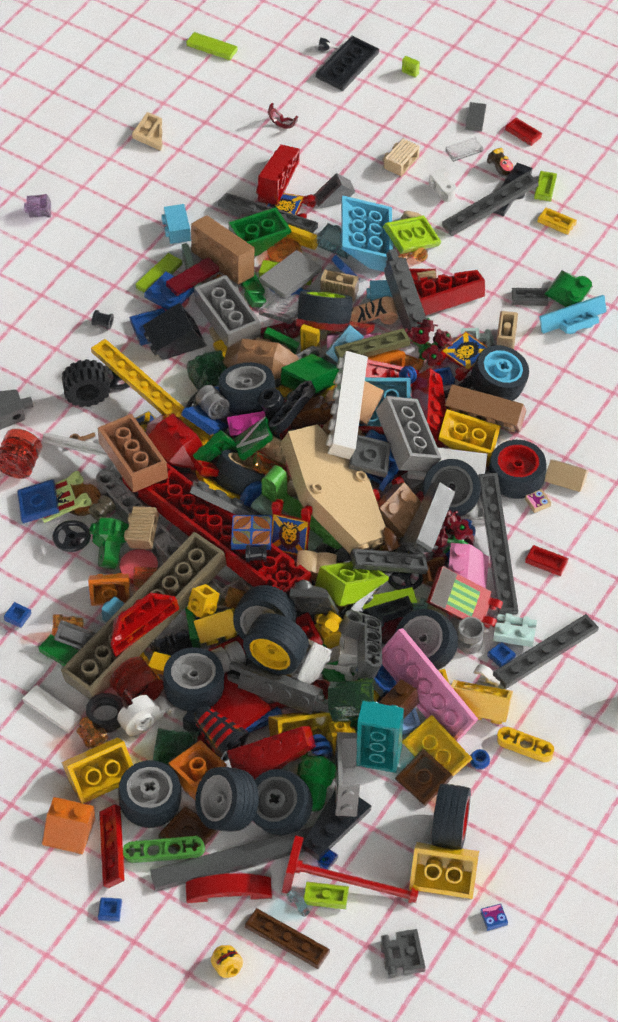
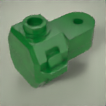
[89,518,129,570]
[297,755,336,812]

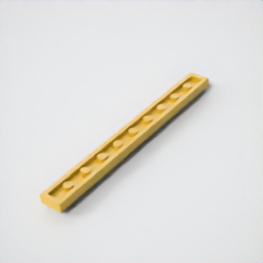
[91,339,214,446]

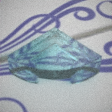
[286,890,310,917]

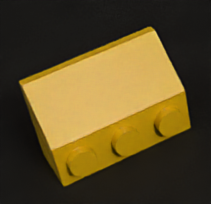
[451,680,513,724]
[61,737,133,804]
[409,842,479,899]

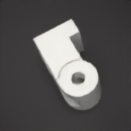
[429,168,456,202]

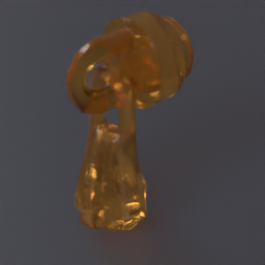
[398,247,428,262]

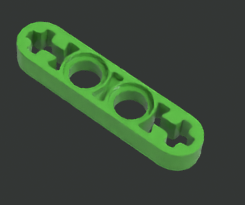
[123,836,205,863]

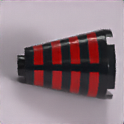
[193,706,250,762]

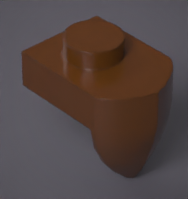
[373,527,401,552]
[422,557,445,587]

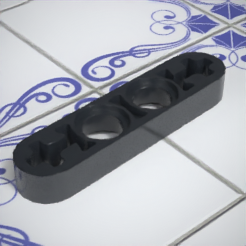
[269,381,316,434]

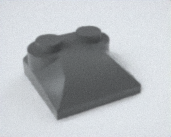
[289,580,339,614]

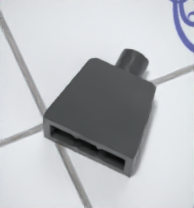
[0,389,33,430]

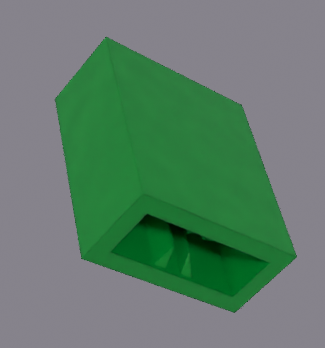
[281,354,339,394]

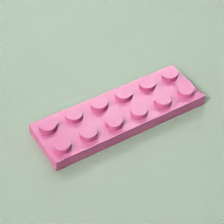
[382,628,479,742]

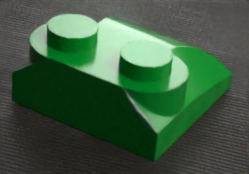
[545,270,593,307]

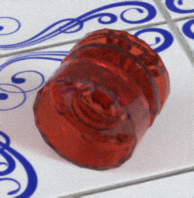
[0,429,42,479]
[110,656,164,706]

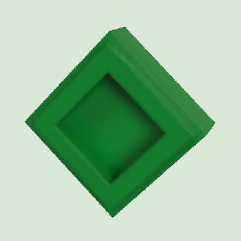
[244,290,268,307]

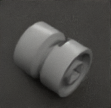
[196,385,230,420]
[458,617,484,654]
[211,641,246,673]

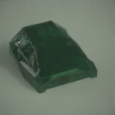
[186,350,227,390]
[328,678,375,723]
[153,728,199,766]

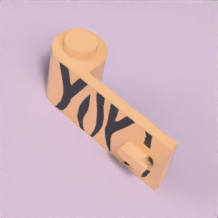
[350,296,398,325]

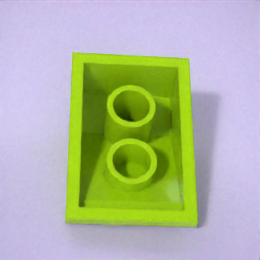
[315,561,389,606]

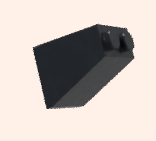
[143,303,207,360]

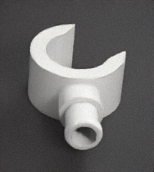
[335,664,362,683]
[473,664,500,687]

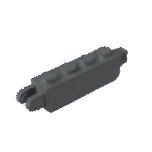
[384,248,426,330]
[227,662,334,714]

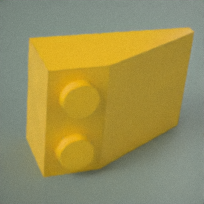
[438,409,501,467]

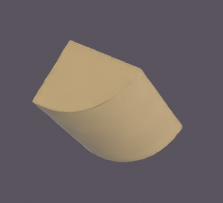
[544,459,589,492]

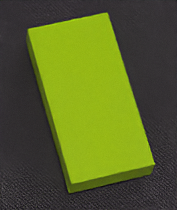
[534,171,557,202]

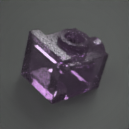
[24,194,51,218]

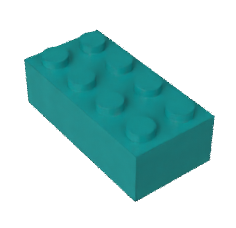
[356,701,404,773]

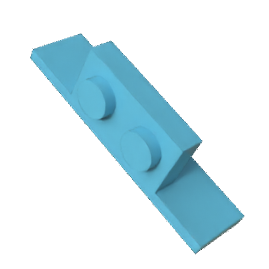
[539,295,607,334]

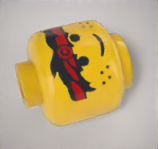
[211,945,243,978]

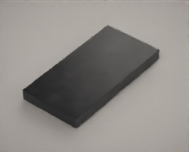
[316,36,379,91]

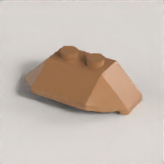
[223,339,299,379]

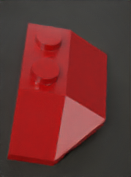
[146,413,203,470]
[110,593,180,656]

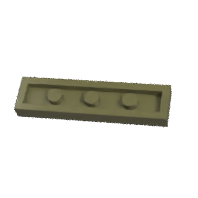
[335,328,410,359]

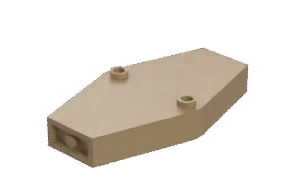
[280,424,385,554]

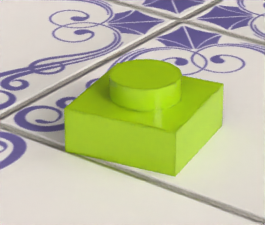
[402,56,420,78]

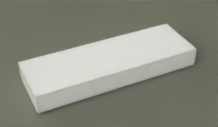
[22,685,82,734]

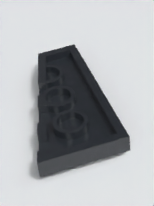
[302,791,372,861]

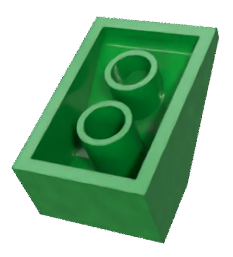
[228,207,291,257]

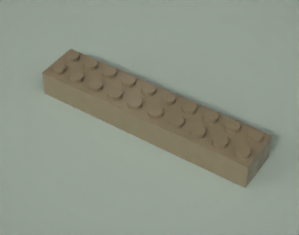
[61,532,227,699]

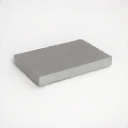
[259,250,322,299]

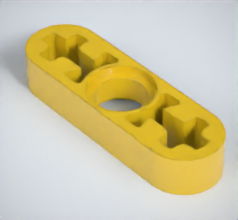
[497,727,554,762]

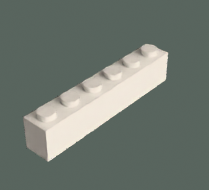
[326,351,368,459]

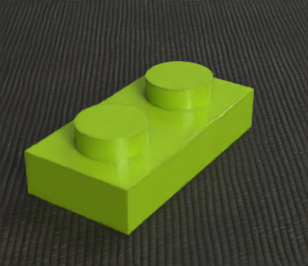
[304,881,349,910]

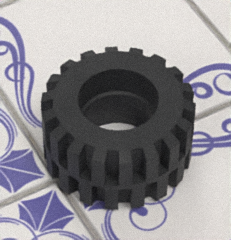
[62,359,111,407]

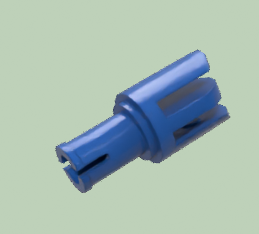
[311,734,333,759]

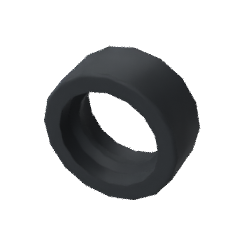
[86,693,124,733]

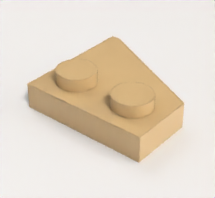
[132,112,163,151]

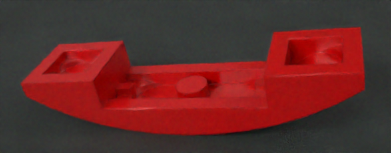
[186,873,272,903]

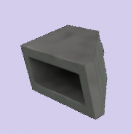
[314,173,355,208]

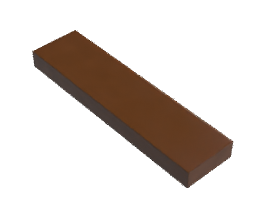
[245,908,330,969]

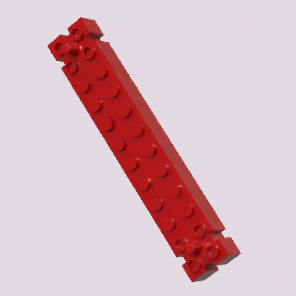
[122,463,311,595]

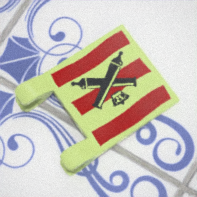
[42,471,92,523]

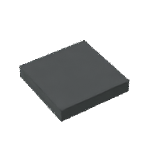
[349,435,391,478]

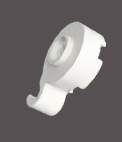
[117,695,175,736]

